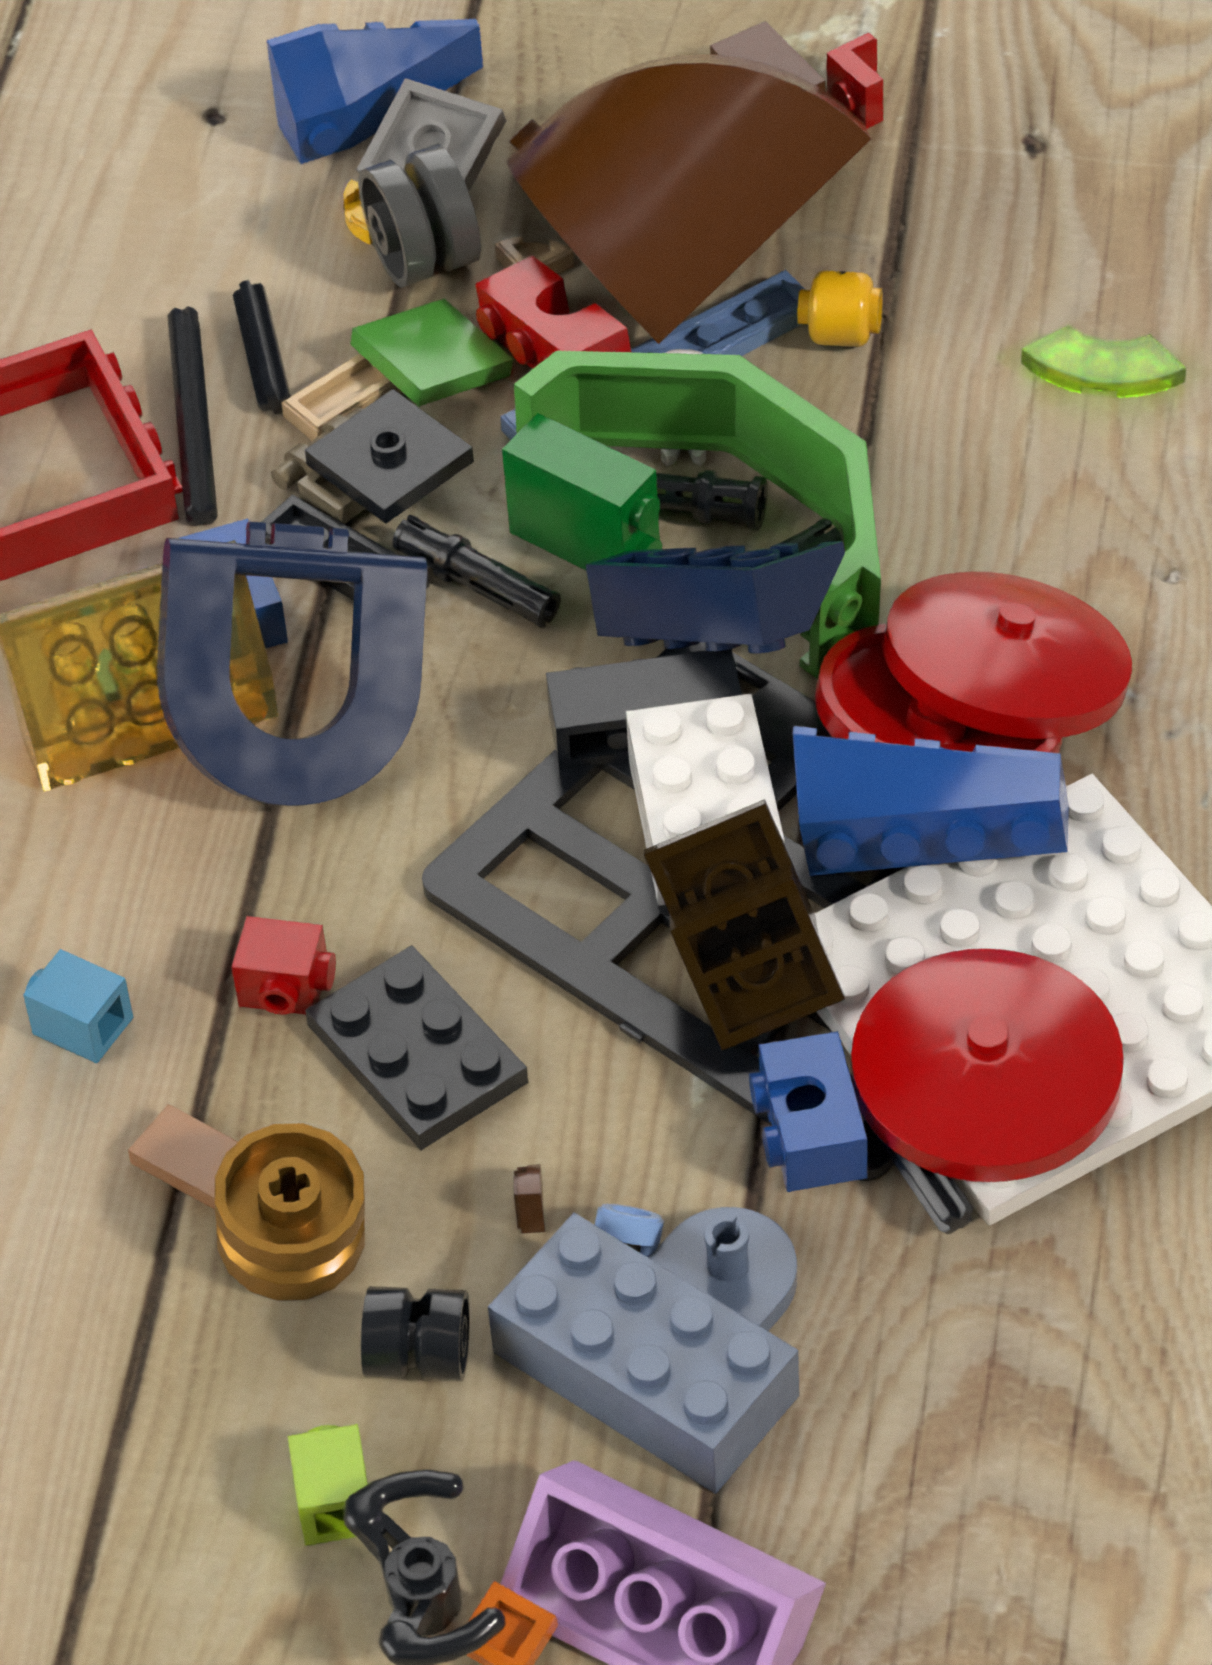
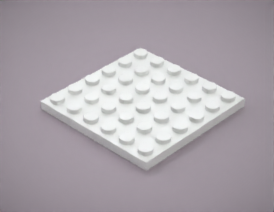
[814,773,1212,1226]

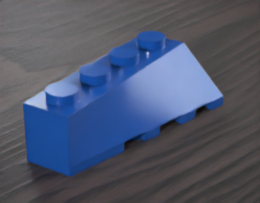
[793,726,1069,876]

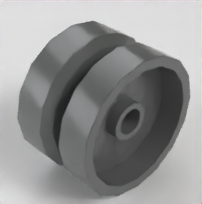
[358,144,481,288]

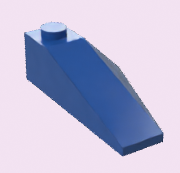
[266,19,483,164]

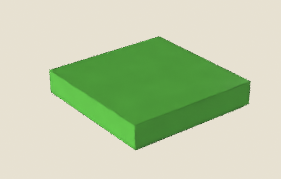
[350,299,513,407]

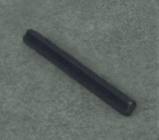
[167,306,218,526]

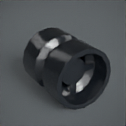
[361,1286,470,1382]

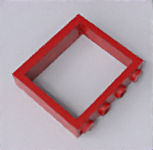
[0,329,183,581]

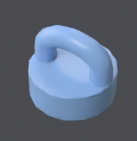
[595,1204,664,1258]

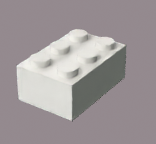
[626,694,784,906]

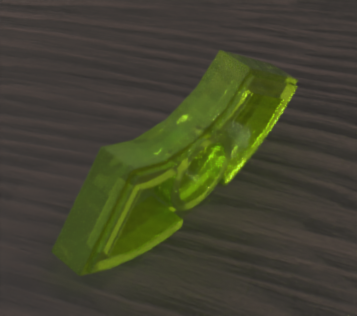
[1021,325,1186,397]

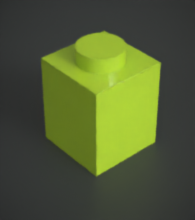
[287,1424,368,1546]

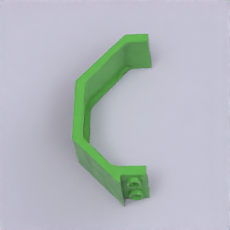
[514,351,881,679]

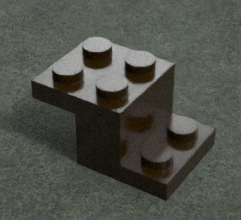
[644,799,845,1051]

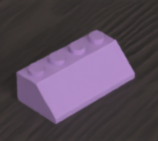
[501,1460,826,1665]

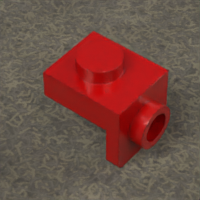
[826,33,884,129]

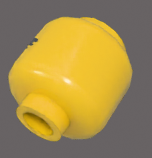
[797,270,883,347]

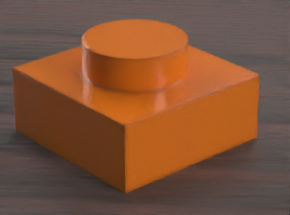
[466,1581,559,1665]

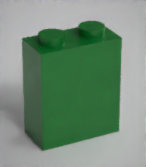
[502,413,662,571]

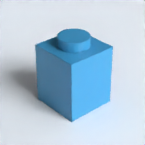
[23,949,134,1064]

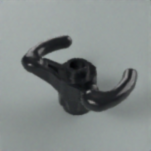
[343,1469,505,1665]

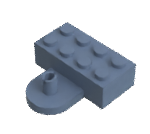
[488,1207,799,1494]

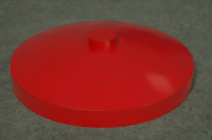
[882,571,1132,739]
[815,623,1064,753]
[851,948,1124,1182]

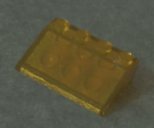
[0,540,279,792]

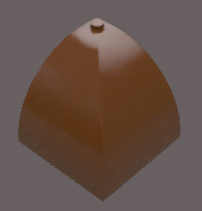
[507,54,872,344]

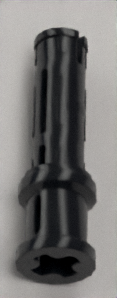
[656,470,768,530]

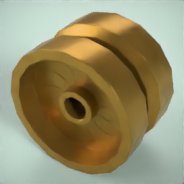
[214,1123,365,1301]

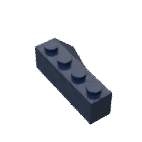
[586,541,845,654]

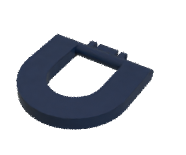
[157,521,427,806]

